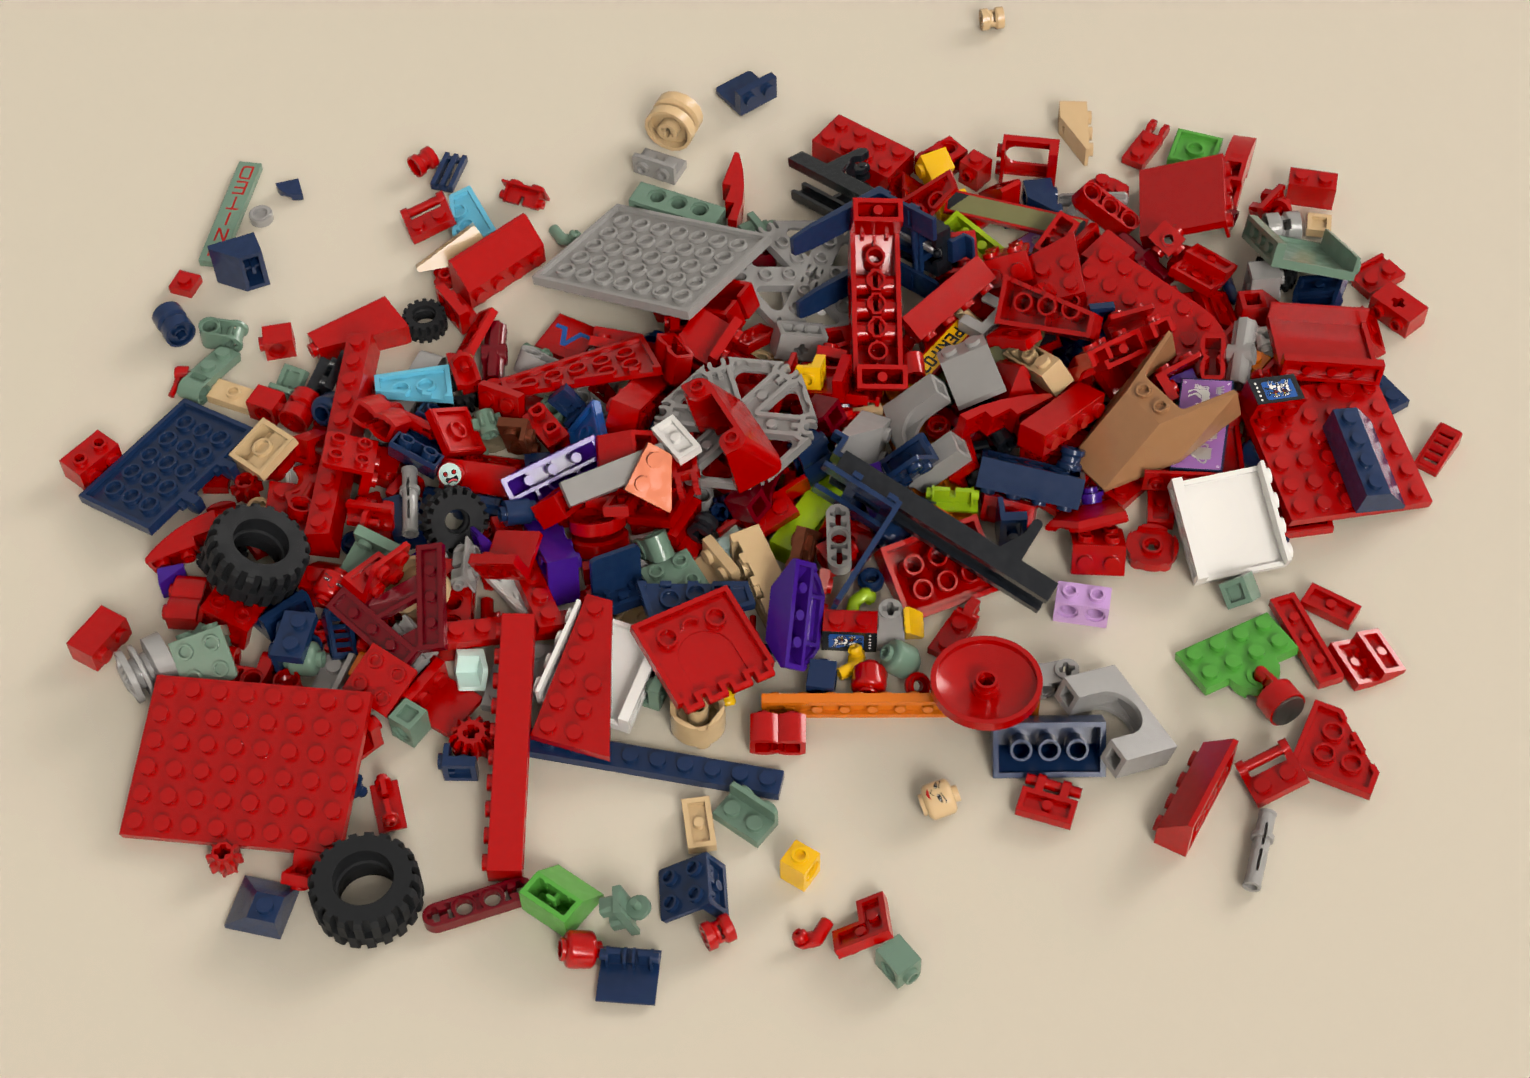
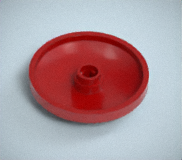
[930,636,1043,731]

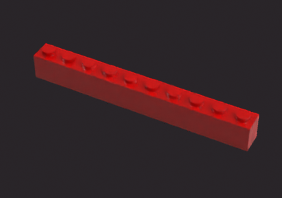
[304,333,380,553]
[482,613,536,882]

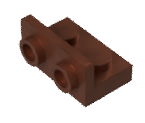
[497,417,541,455]

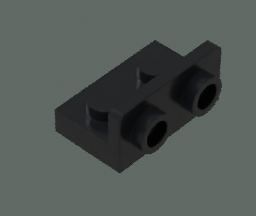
[306,350,344,396]

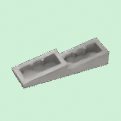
[559,442,664,508]

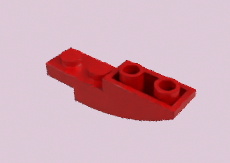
[1224,135,1257,210]
[145,509,218,573]

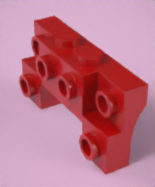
[1067,314,1176,383]

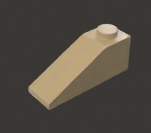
[416,222,484,272]

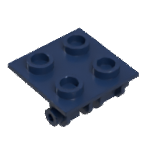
[595,945,662,1006]

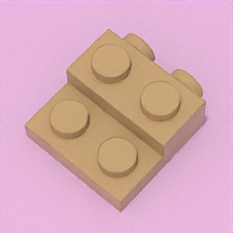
[229,418,299,481]

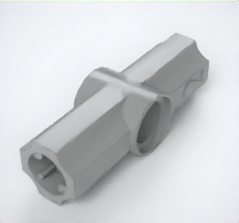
[1226,317,1257,391]

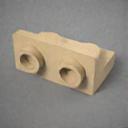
[695,534,741,584]

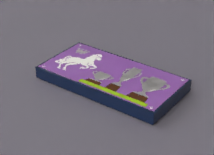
[1169,378,1234,473]

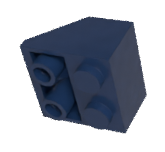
[207,232,270,292]

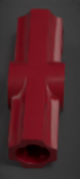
[1118,232,1174,285]
[481,320,508,381]

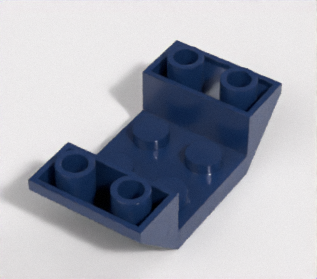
[388,402,444,480]

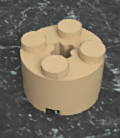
[669,698,726,749]

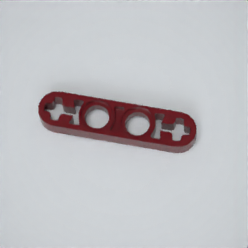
[422,876,529,933]

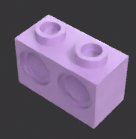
[1053,581,1112,628]

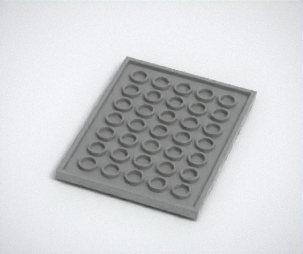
[532,204,772,320]

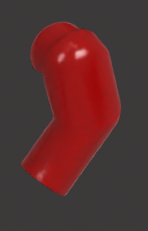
[792,917,834,950]

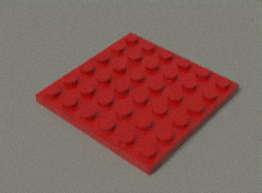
[1238,382,1433,527]

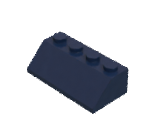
[1322,407,1405,513]
[975,448,1086,512]
[990,715,1106,778]

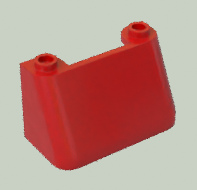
[681,378,782,494]

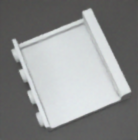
[1167,460,1293,586]
[533,599,655,734]

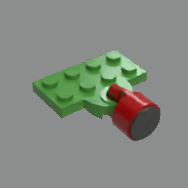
[1175,612,1305,726]

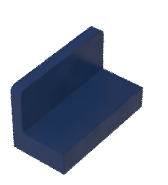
[995,497,1028,546]

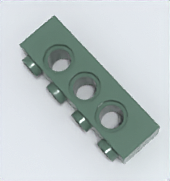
[629,182,726,226]

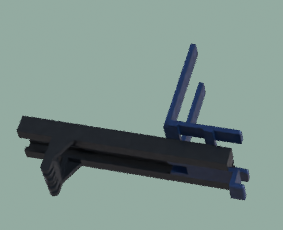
[812,429,1059,613]

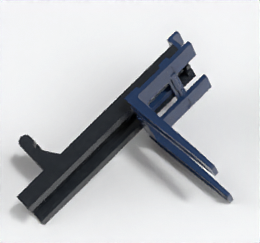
[788,148,975,319]

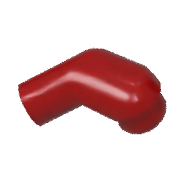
[480,597,502,618]

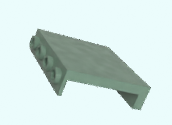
[1242,214,1361,281]

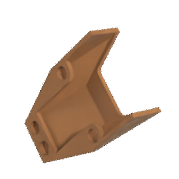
[1078,330,1241,492]

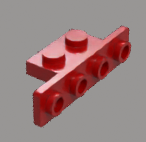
[716,474,811,537]

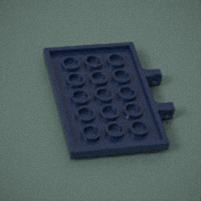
[78,398,253,536]

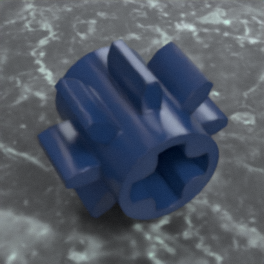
[709,492,733,523]

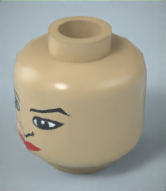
[917,779,962,820]

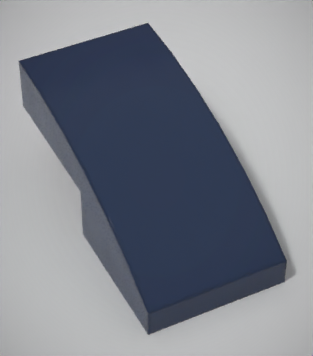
[547,383,587,429]

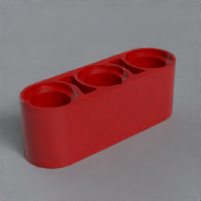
[1072,182,1140,236]

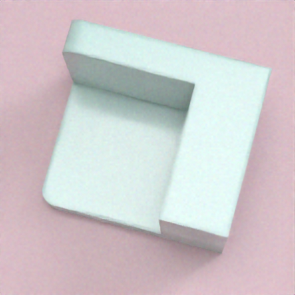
[454,648,488,691]

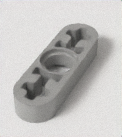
[826,504,852,575]

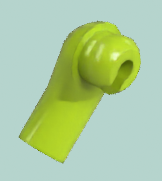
[846,587,877,610]

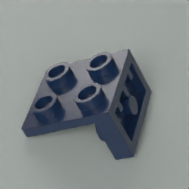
[658,852,729,923]

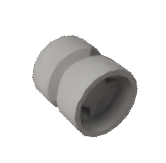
[1261,211,1302,239]

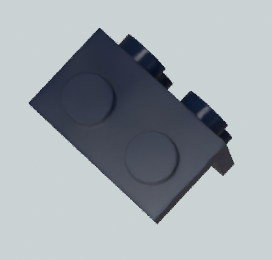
[716,71,777,116]
[880,433,939,487]
[589,543,644,616]
[268,610,319,674]

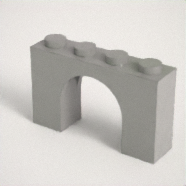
[882,373,972,494]
[1054,665,1177,778]

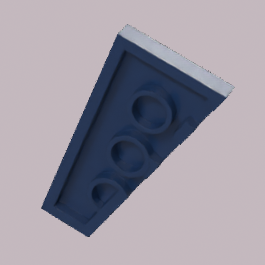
[636,581,756,618]

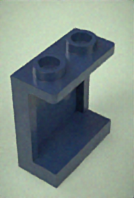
[254,589,316,642]

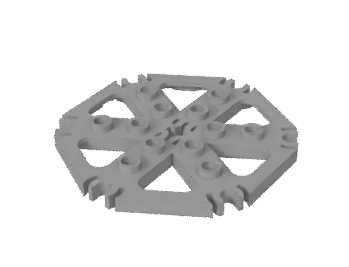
[735,220,849,329]
[654,357,818,490]

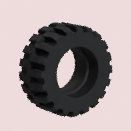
[200,503,311,607]
[307,832,425,949]

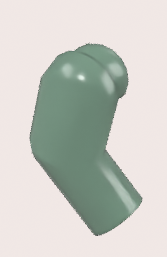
[549,224,581,246]

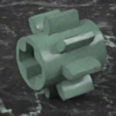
[471,408,501,440]

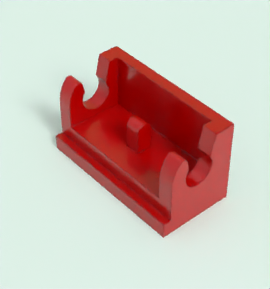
[980,494,1038,528]

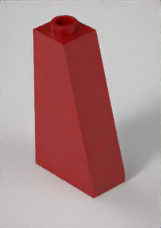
[307,296,412,360]

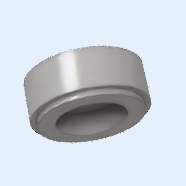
[249,205,274,228]

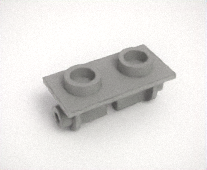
[450,536,481,593]

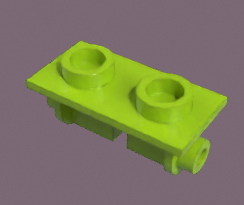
[926,485,979,514]

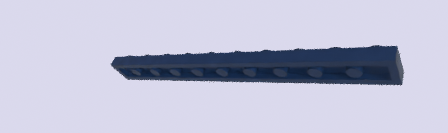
[530,728,784,800]

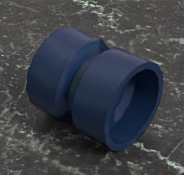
[152,301,196,347]

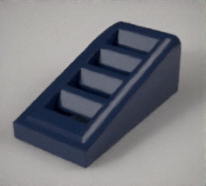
[321,608,358,660]

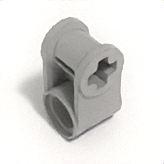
[514,345,559,373]
[877,598,905,651]
[1038,659,1079,700]

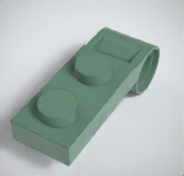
[177,345,241,405]

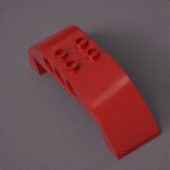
[848,197,908,391]

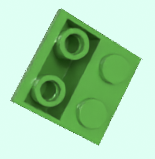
[519,865,604,937]

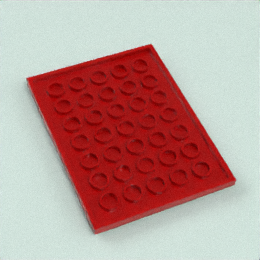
[119,675,374,853]

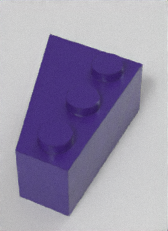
[524,520,582,606]

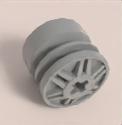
[113,632,179,704]

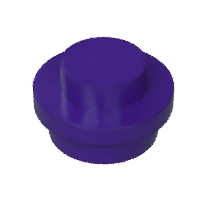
[1081,486,1104,505]

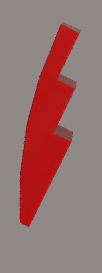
[722,152,745,228]
[954,393,1053,439]

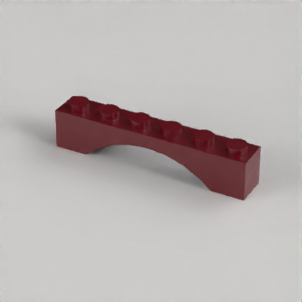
[723,393,847,525]

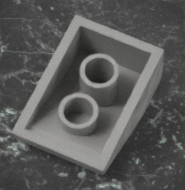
[936,334,1007,411]
[828,410,892,483]

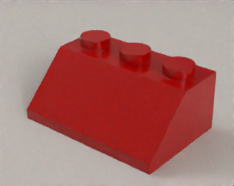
[439,454,525,500]

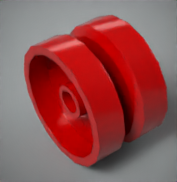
[568,506,630,559]

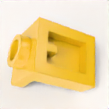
[795,354,826,390]

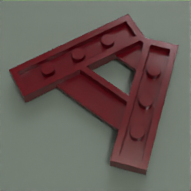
[325,542,448,666]

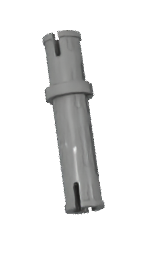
[399,465,420,539]
[1242,808,1277,892]

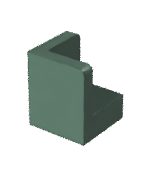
[1219,571,1261,610]

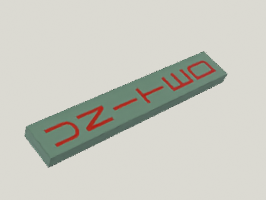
[198,161,263,267]

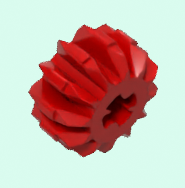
[448,715,494,761]

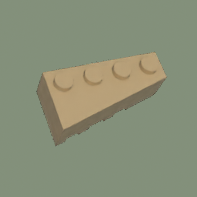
[729,524,782,628]

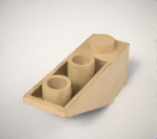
[1058,101,1093,166]
[1002,345,1074,397]

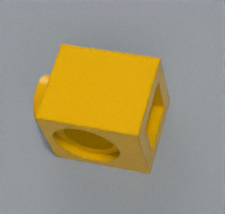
[780,840,820,892]

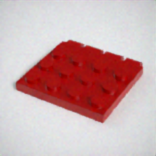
[630,585,775,715]

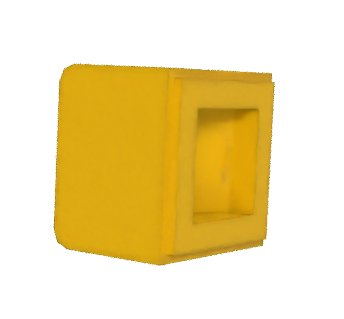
[903,607,924,639]

